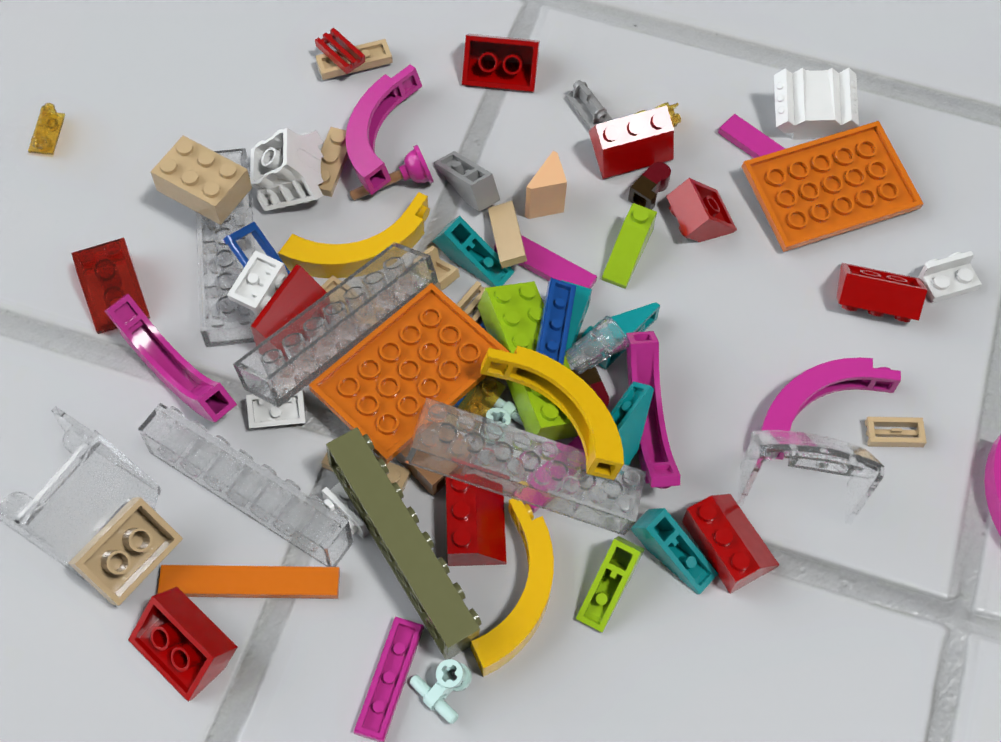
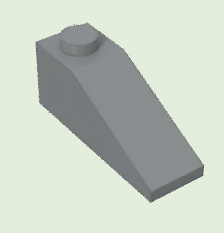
[434,151,500,212]

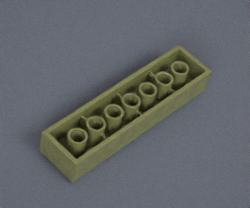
[326,427,482,660]

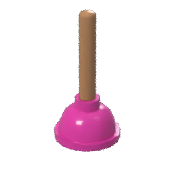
[350,145,434,200]

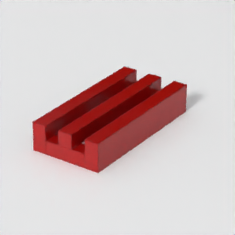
[315,28,366,74]

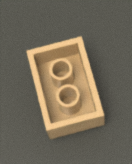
[150,135,252,225]
[68,497,183,606]

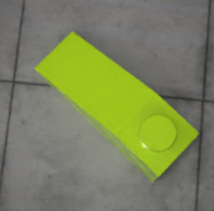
[601,203,657,289]
[576,536,645,632]

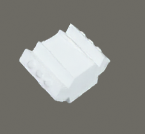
[774,68,859,139]
[250,128,324,211]

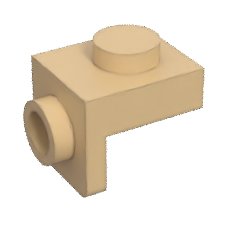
[415,246,460,291]

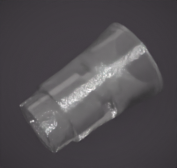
[565,316,629,374]

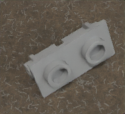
[566,80,613,129]

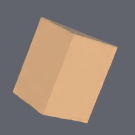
[525,151,567,219]

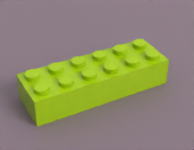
[477,281,578,445]

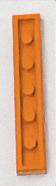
[158,565,340,599]

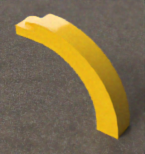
[278,192,430,278]
[480,346,624,480]
[471,496,554,677]

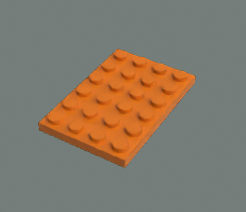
[741,121,924,252]
[309,283,509,464]

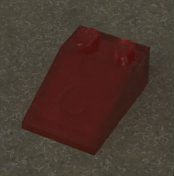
[71,237,150,334]

